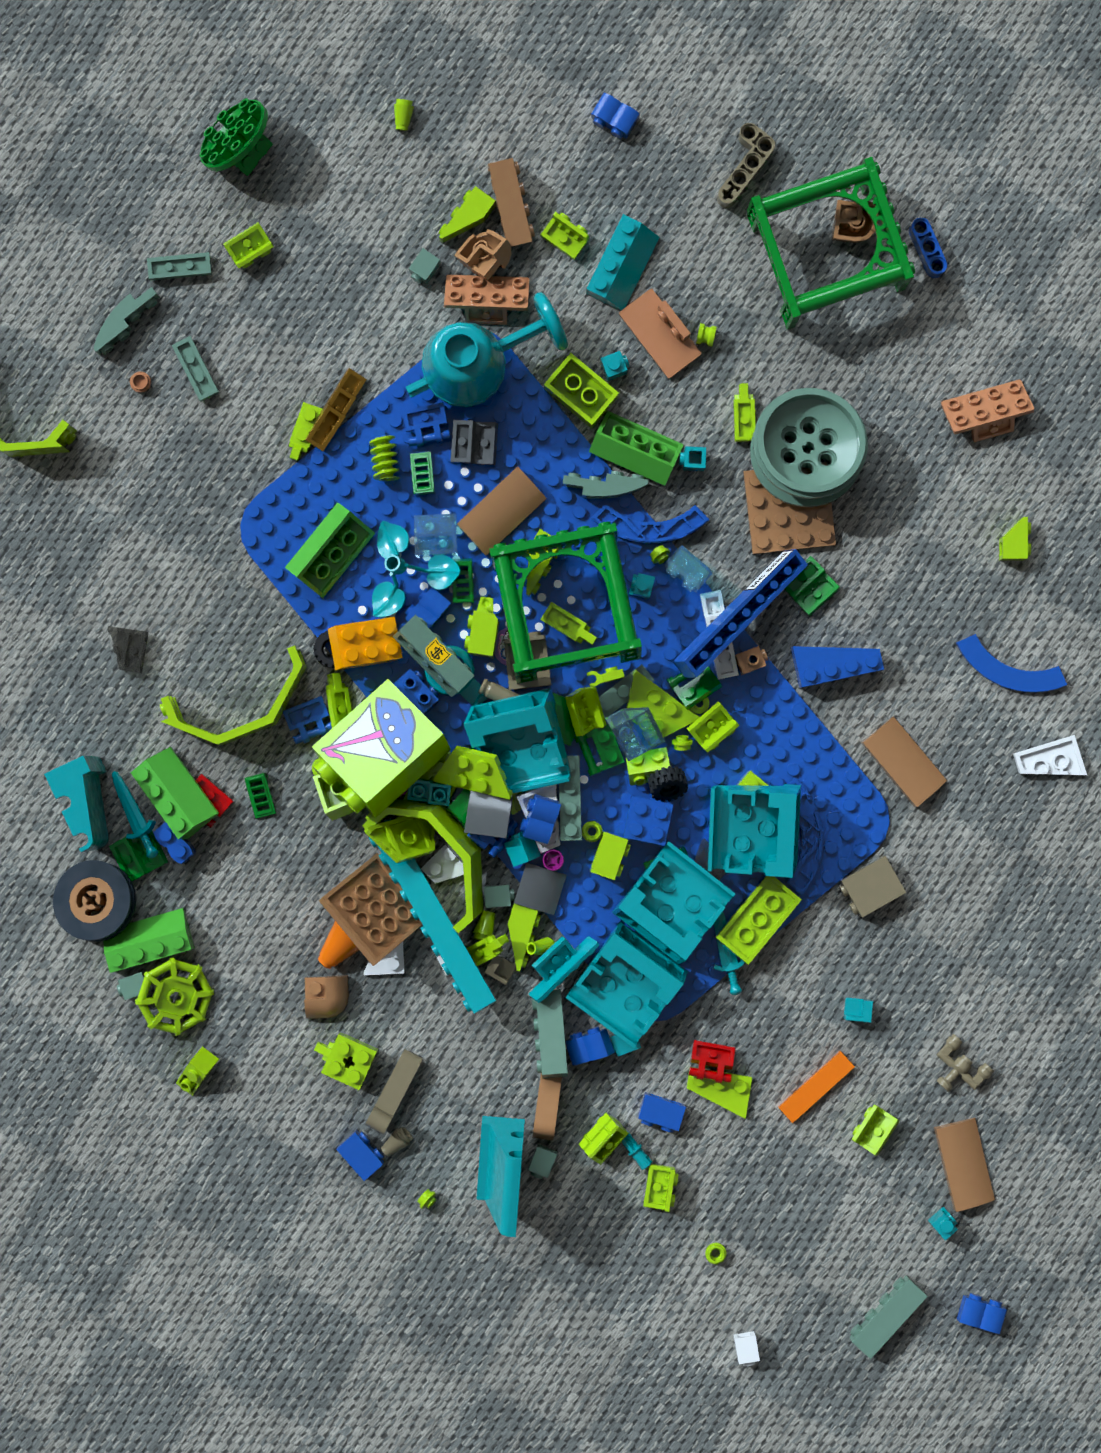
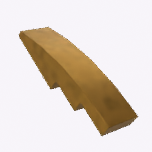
[305,368,367,451]

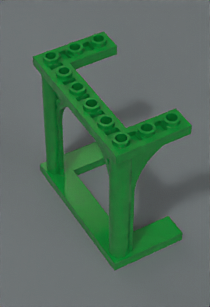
[746,157,915,330]
[489,522,642,684]

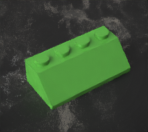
[589,411,684,486]
[285,502,375,598]
[130,747,219,839]
[103,908,195,973]

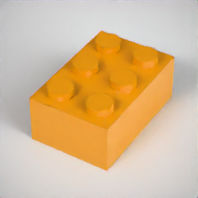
[328,617,402,671]

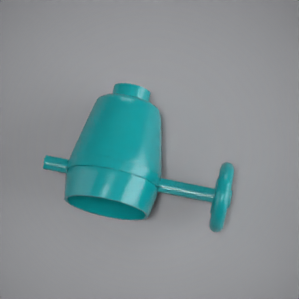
[406,292,568,407]

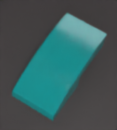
[407,779,451,806]

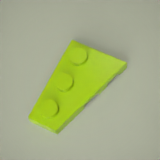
[686,1067,752,1119]

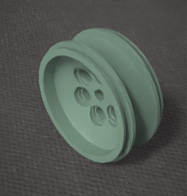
[750,388,868,507]

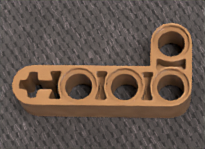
[532,1073,562,1140]

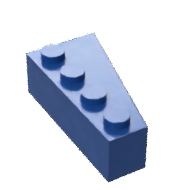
[791,646,884,688]

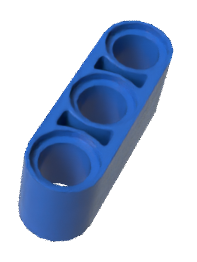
[909,217,947,278]

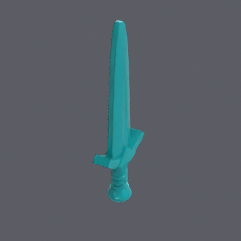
[112,771,158,858]
[713,912,745,995]

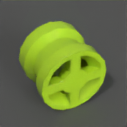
[696,323,717,347]

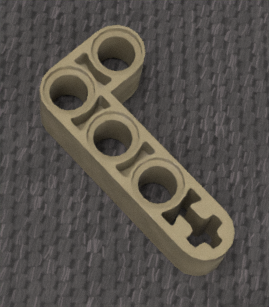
[717,123,775,208]
[365,1049,423,1134]

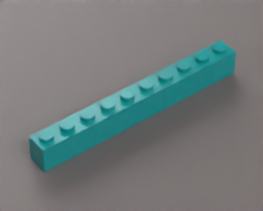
[368,818,497,1014]

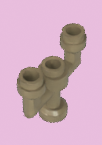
[936,1034,994,1092]

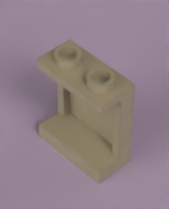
[503,631,551,690]
[839,855,906,918]

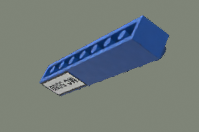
[673,549,808,678]

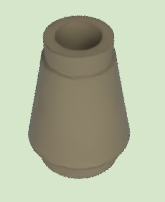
[381,1127,413,1157]

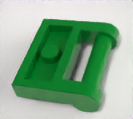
[667,667,722,710]
[574,723,625,776]

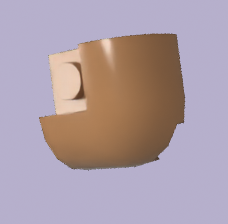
[832,200,879,243]
[454,229,511,280]
[304,975,349,1019]

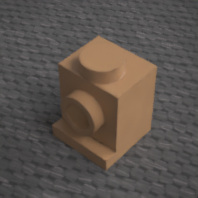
[735,646,768,675]

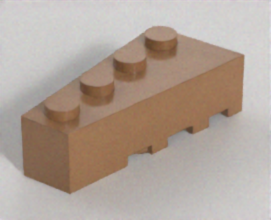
[487,158,535,247]

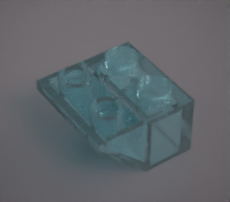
[414,513,458,558]
[665,545,713,593]
[605,707,665,762]

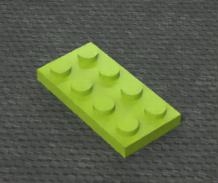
[715,876,802,965]

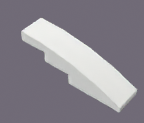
[700,590,739,679]

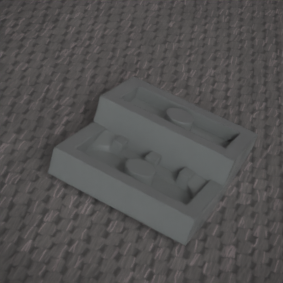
[451,420,498,465]
[464,791,513,838]
[514,862,567,915]

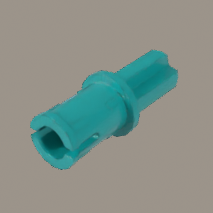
[622,1131,653,1170]

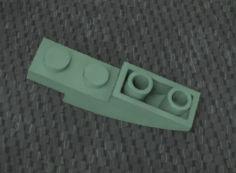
[93,287,160,355]
[563,471,648,499]

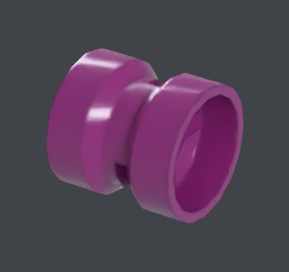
[543,849,564,871]

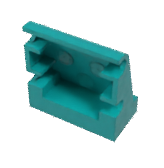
[464,688,571,793]
[44,755,109,852]
[708,784,801,878]
[612,842,735,964]
[566,922,688,1048]
[476,1116,525,1237]

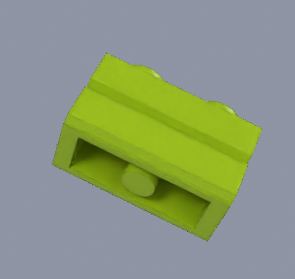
[579,1112,629,1165]

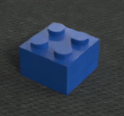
[623,796,674,846]

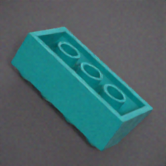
[586,214,660,311]

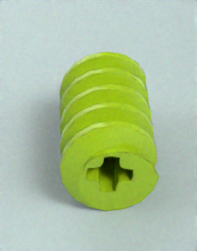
[369,435,400,481]

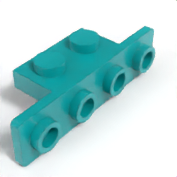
[529,936,599,1003]

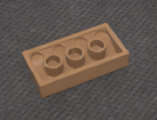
[457,467,547,556]
[861,716,947,807]
[934,1118,995,1212]

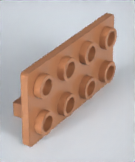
[444,275,529,325]
[619,289,701,379]
[941,380,1034,442]

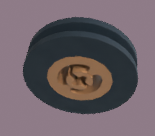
[53,860,136,942]

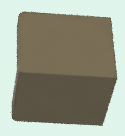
[484,955,516,985]

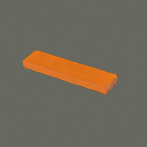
[778,1051,855,1123]

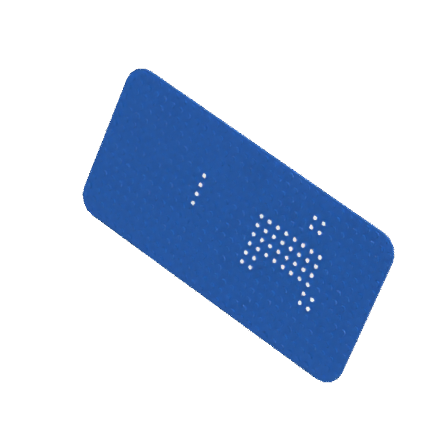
[240,333,890,1021]

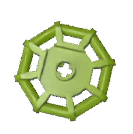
[135,958,214,1036]

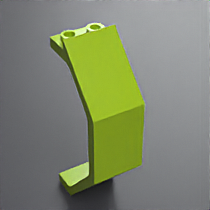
[0,419,77,457]
[160,645,307,745]
[362,799,483,933]

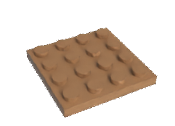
[743,462,836,555]
[319,853,422,966]

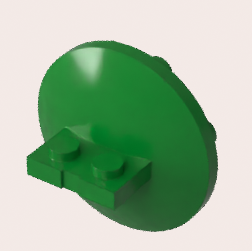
[199,98,273,176]

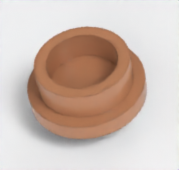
[130,372,151,393]

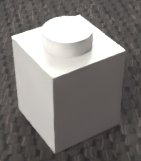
[733,1331,760,1366]

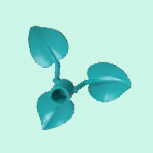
[372,521,461,617]

